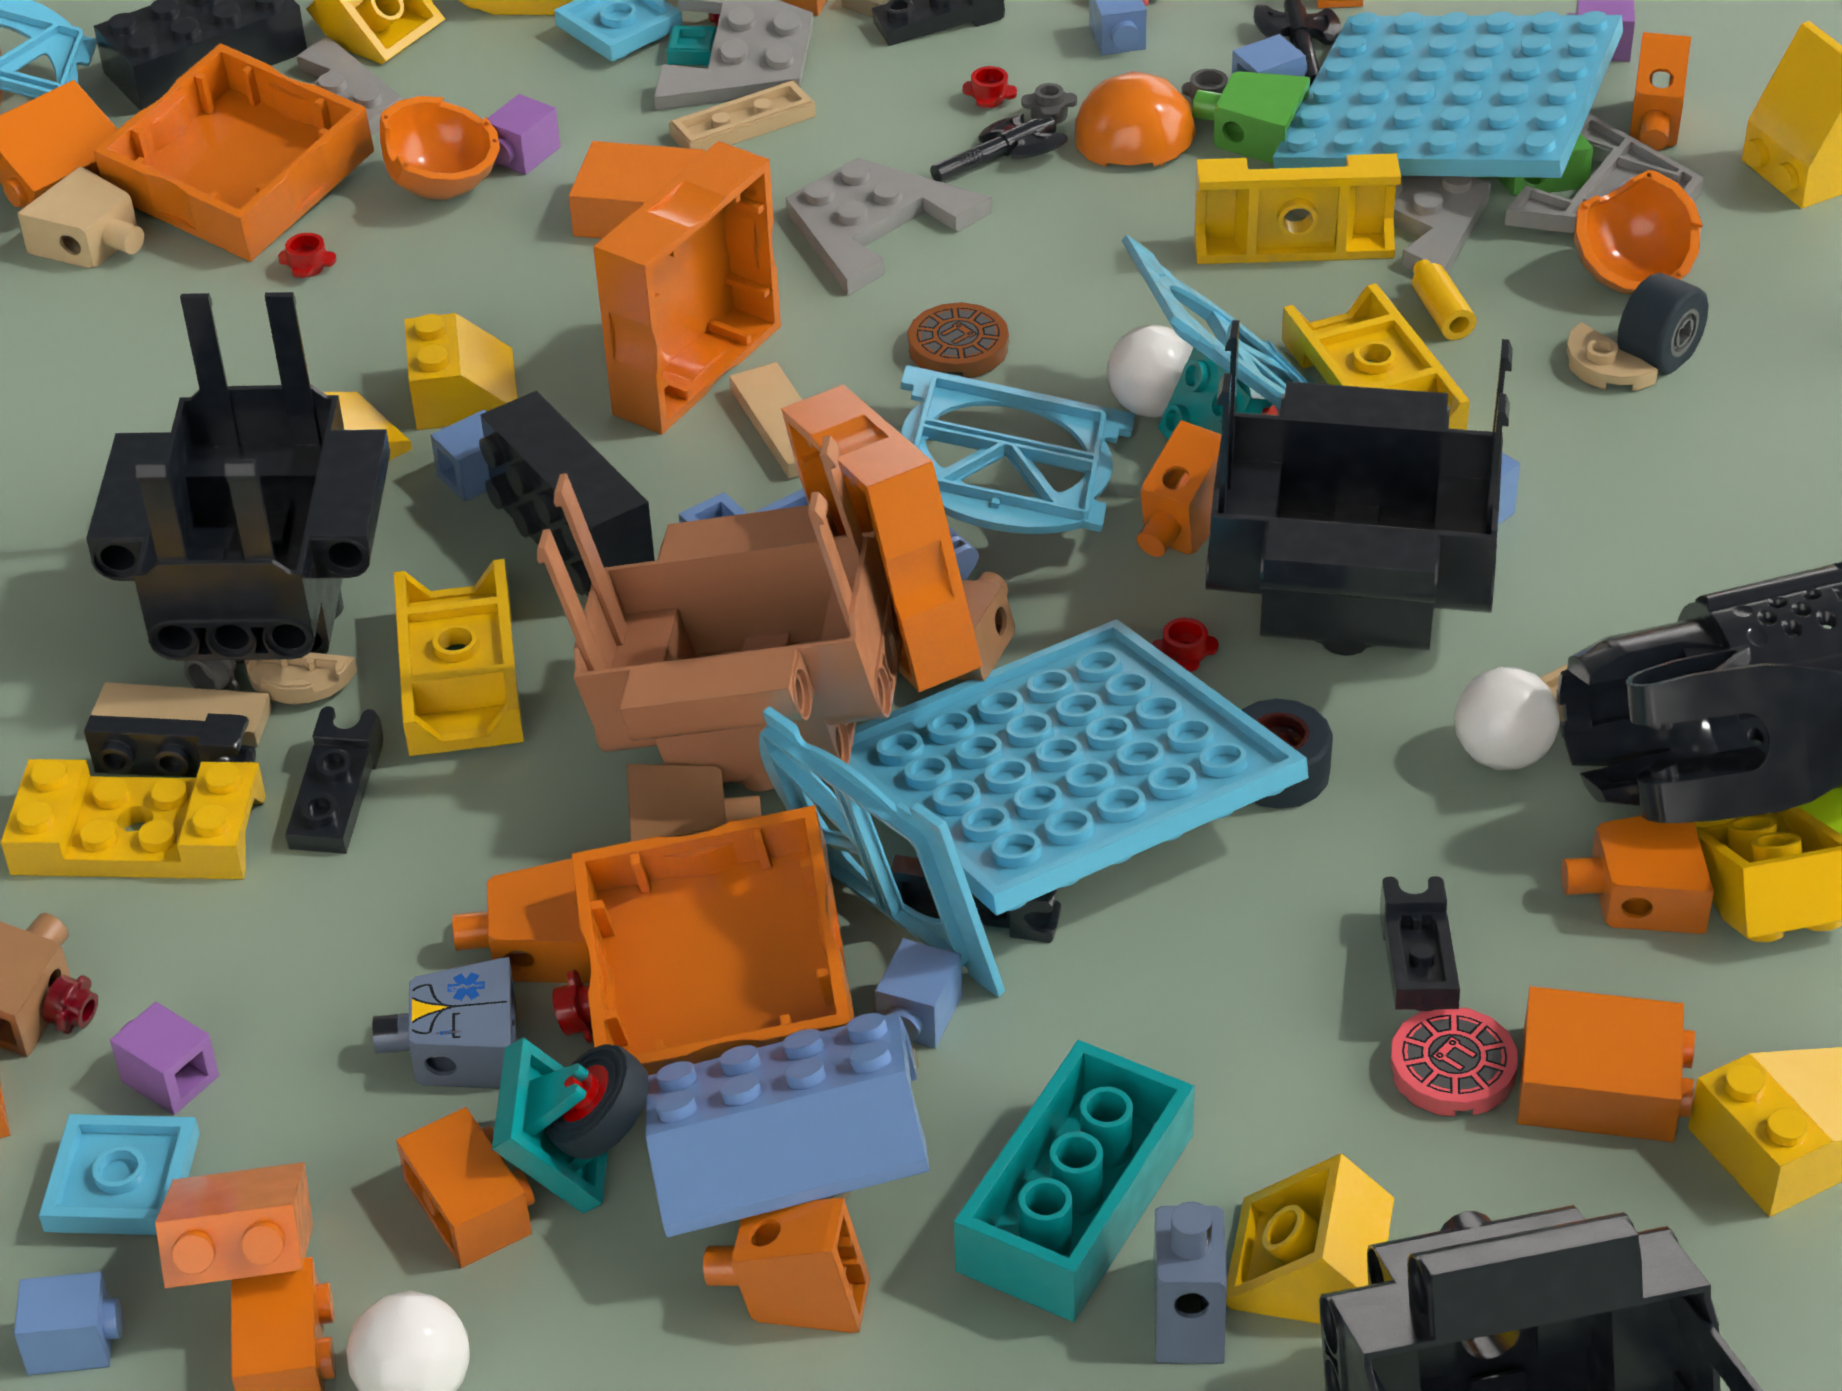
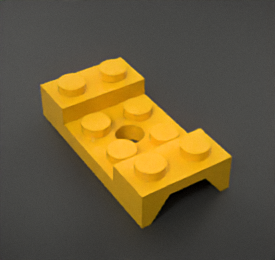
[1194,153,1401,264]
[1281,283,1470,430]
[393,559,524,756]
[1,759,266,880]

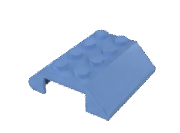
[645,1012,930,1238]

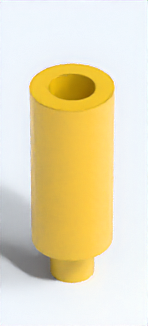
[1412,259,1477,340]

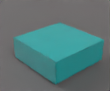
[666,25,717,66]

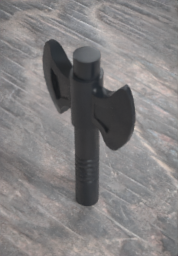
[1253,0,1341,87]
[930,114,1068,182]

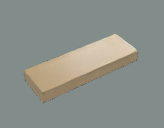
[669,80,816,152]
[729,362,802,479]
[91,682,272,747]

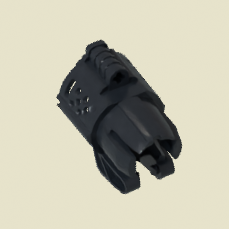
[1556,562,1842,823]

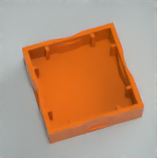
[93,43,374,262]
[593,141,781,435]
[781,384,983,693]
[571,805,855,1075]

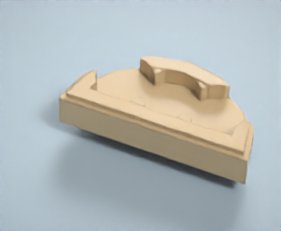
[1566,322,1658,391]
[244,652,357,705]

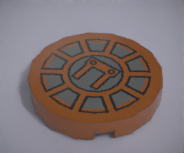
[907,302,1009,378]

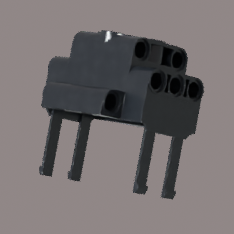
[86,292,390,663]
[1205,320,1513,656]
[1319,1205,1763,1391]

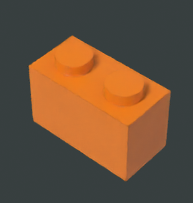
[396,1107,535,1268]
[231,1257,336,1391]

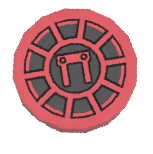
[1390,1008,1518,1117]

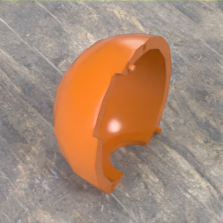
[1075,71,1197,167]
[380,96,500,200]
[1573,170,1703,294]

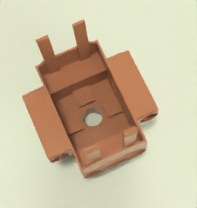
[537,436,903,792]

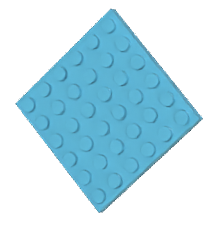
[1273,11,1623,178]
[849,619,1309,916]

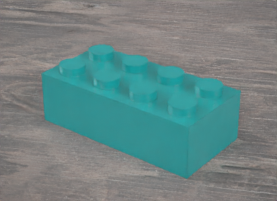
[954,1040,1195,1322]

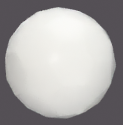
[1106,324,1193,418]
[1454,667,1560,770]
[346,1291,470,1391]

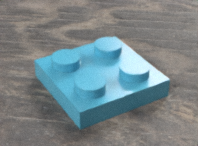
[554,0,683,62]
[39,1114,200,1235]

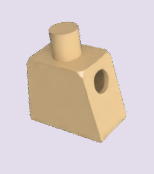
[17,167,144,268]

